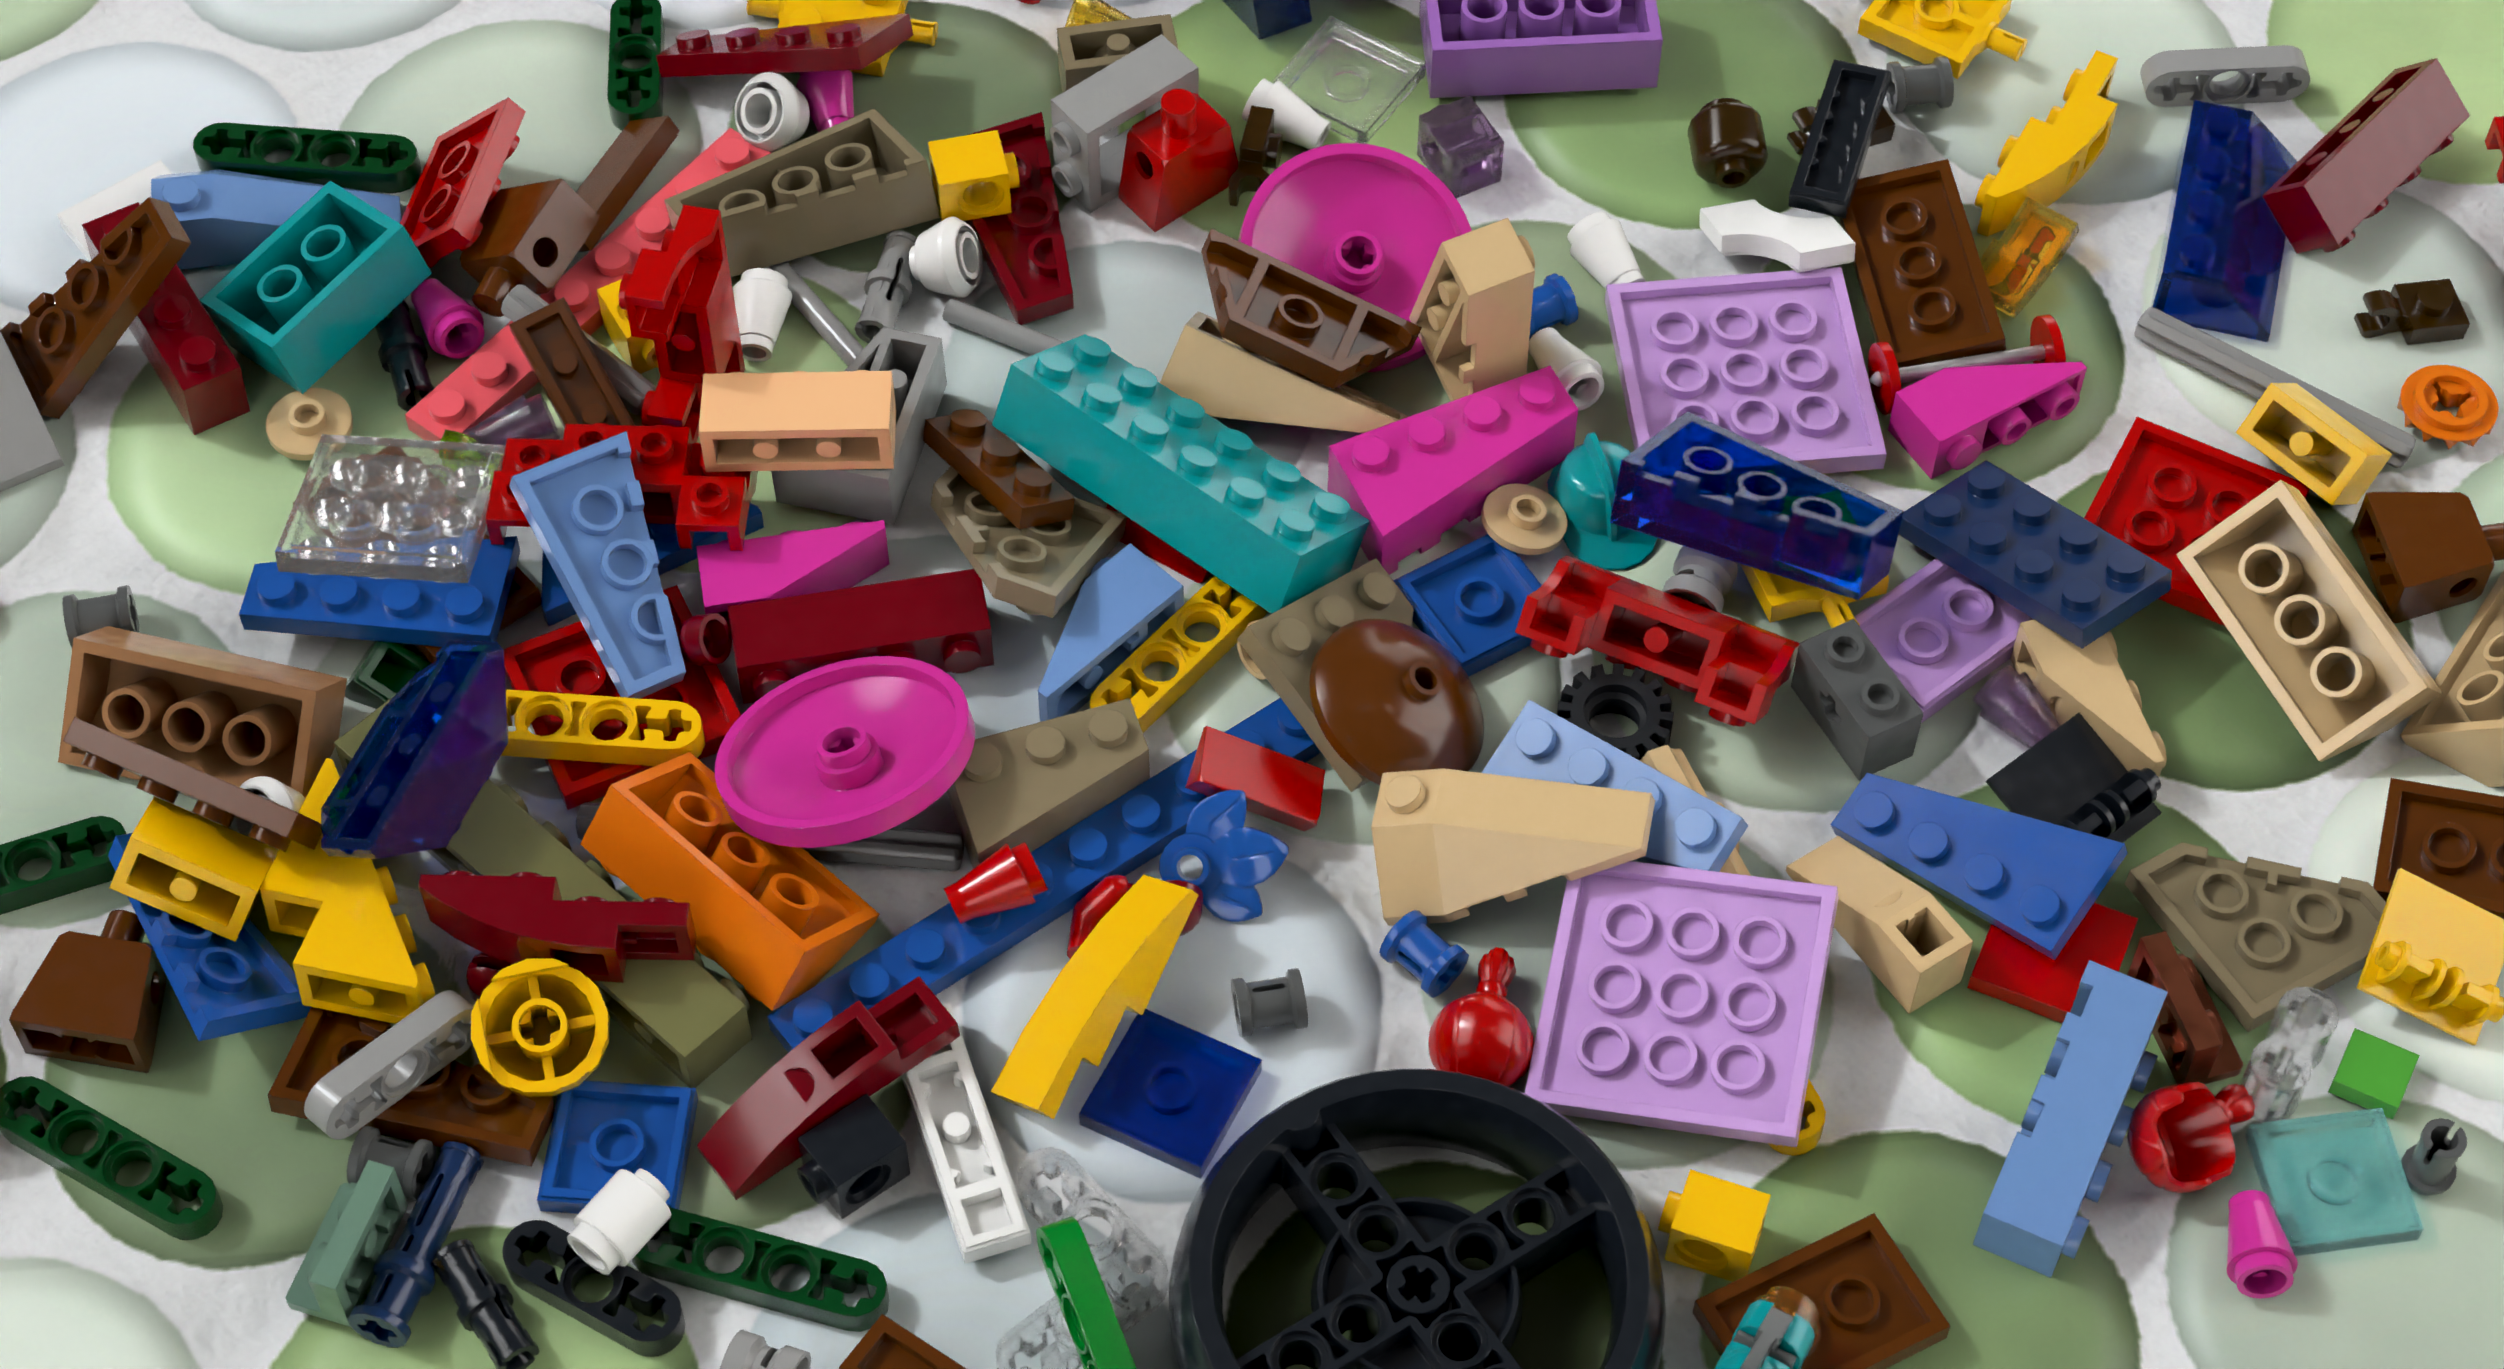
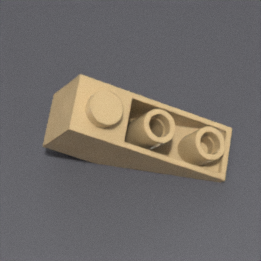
[2010,619,2167,777]
[1786,836,1973,1014]

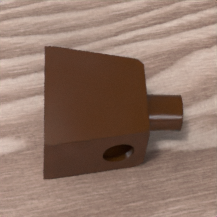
[459,178,601,317]
[2352,492,2504,623]
[9,910,166,1073]

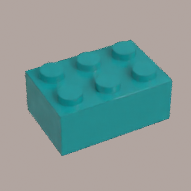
[200,181,432,394]

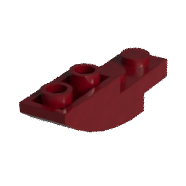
[419,870,697,983]
[697,976,960,1200]

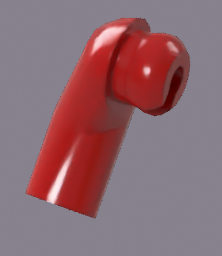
[1067,875,1134,959]

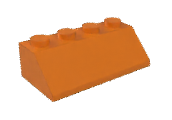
[580,752,880,1011]

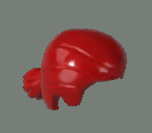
[1428,947,1535,1087]
[2127,1082,2255,1193]

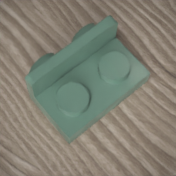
[286,1160,408,1327]

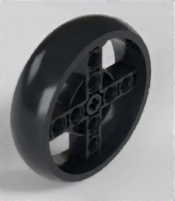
[1168,1069,1666,1369]

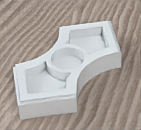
[1699,199,1855,273]

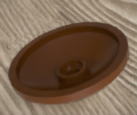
[1309,619,1484,785]

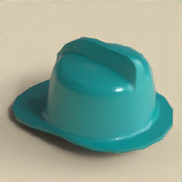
[1547,432,1659,571]

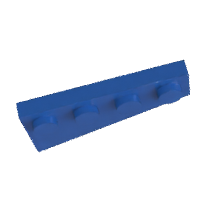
[239,536,520,651]
[1830,773,2128,960]
[108,833,311,1042]

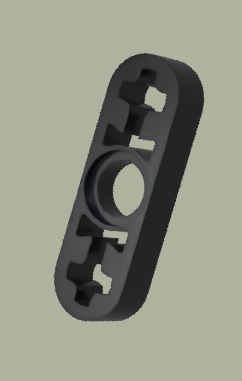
[502,1220,685,1357]

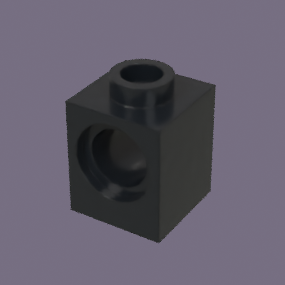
[797,1093,910,1219]

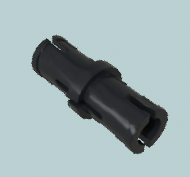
[375,300,434,411]
[432,1239,540,1369]

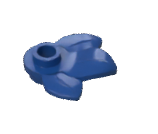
[1159,790,1289,922]

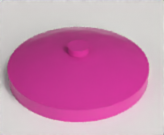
[1238,143,1472,372]
[715,656,975,848]

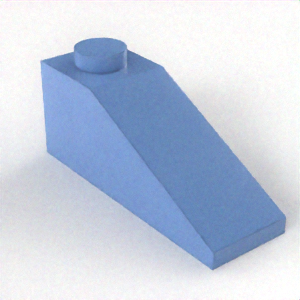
[1038,543,1184,722]

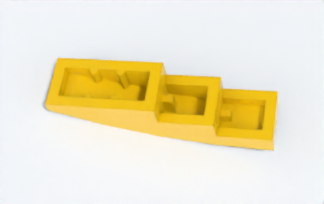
[991,874,1199,1119]

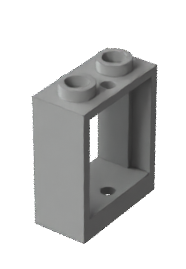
[1050,34,1199,213]

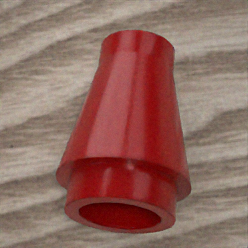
[943,842,1048,924]

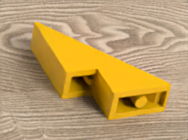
[260,758,435,1024]

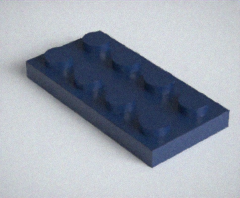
[1898,460,2172,649]

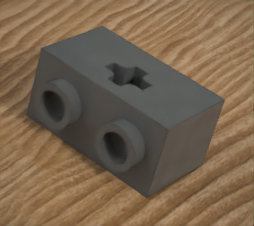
[1791,619,1924,780]

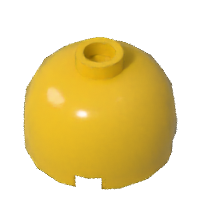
[471,958,609,1096]

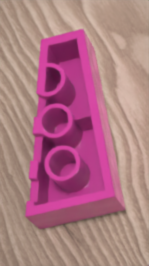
[1328,366,1578,575]

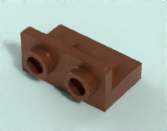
[2127,931,2243,1084]

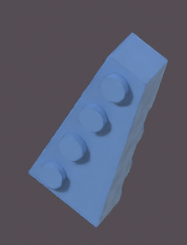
[1973,960,2168,1278]

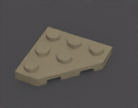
[930,466,1127,618]
[1237,558,1413,792]
[2125,842,2386,1032]

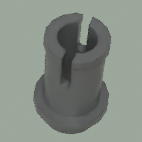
[2400,1118,2467,1195]

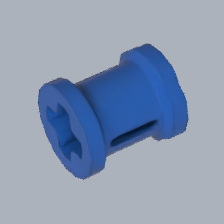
[1529,273,1579,340]
[1379,910,1469,998]

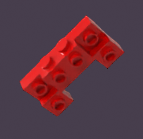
[619,205,745,443]
[485,423,758,551]
[1515,555,1799,727]

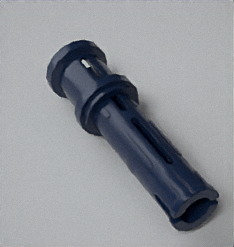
[347,1141,484,1348]

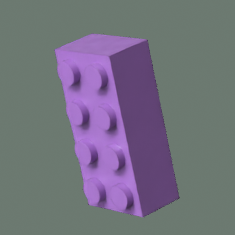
[1419,0,1663,98]

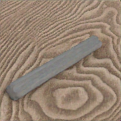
[2134,307,2416,468]

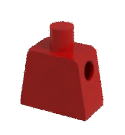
[1119,88,1238,232]

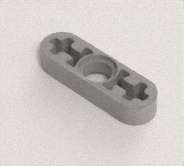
[2140,45,2310,107]
[304,990,474,1140]

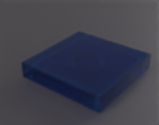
[1079,1009,1262,1179]

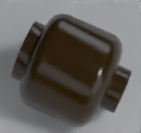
[1688,98,1768,188]

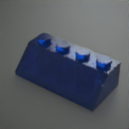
[2151,100,2298,342]

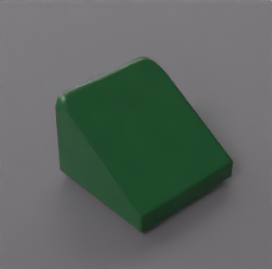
[345,641,436,709]

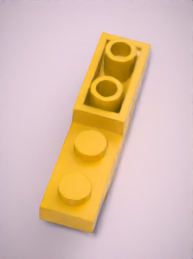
[1974,50,2118,237]

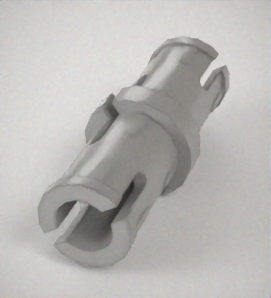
[855,230,917,343]

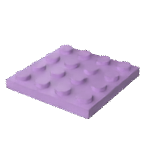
[1605,267,1887,488]
[1525,861,1839,1147]

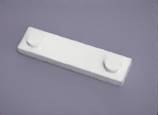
[901,1003,1032,1264]

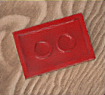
[400,97,526,268]

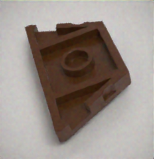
[1201,228,1422,389]

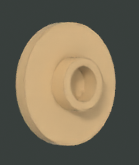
[266,388,353,460]
[1481,484,1568,555]

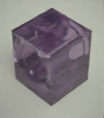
[1417,96,1504,198]

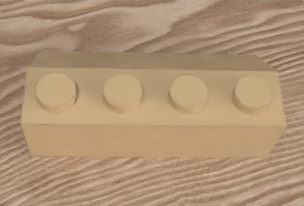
[2176,480,2443,762]
[2400,570,2504,787]

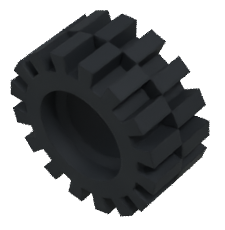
[1557,663,1674,760]

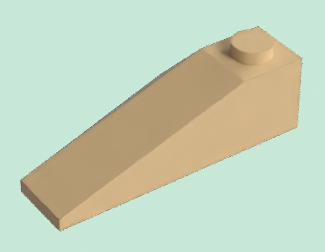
[1160,311,1409,433]
[1371,768,1655,926]

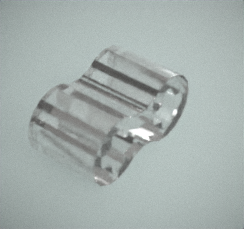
[2239,987,2339,1124]

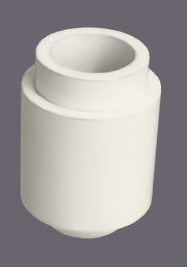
[567,1169,671,1275]

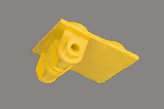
[2357,868,2504,1045]

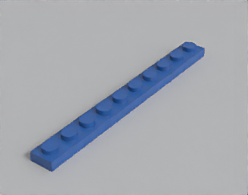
[767,698,1321,1053]

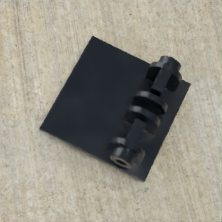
[1985,713,2162,843]

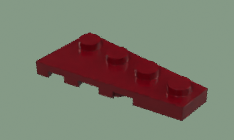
[656,13,913,77]
[966,112,1074,325]

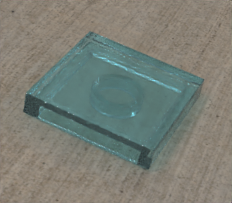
[2245,1108,2423,1256]

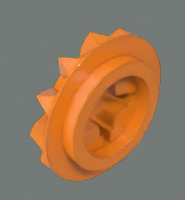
[2397,365,2498,450]

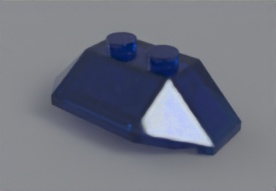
[321,641,508,859]

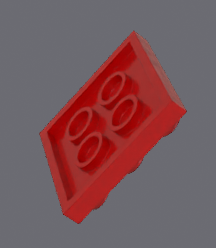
[2084,417,2309,627]
[498,585,741,810]

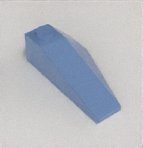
[151,170,402,269]

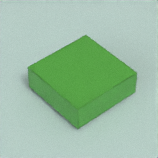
[2328,1028,2420,1120]

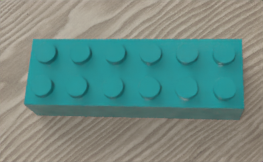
[992,334,1370,614]

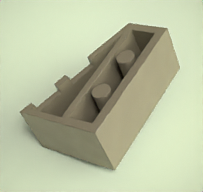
[947,698,1150,869]

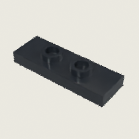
[1788,59,1891,219]

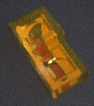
[1980,197,2080,318]

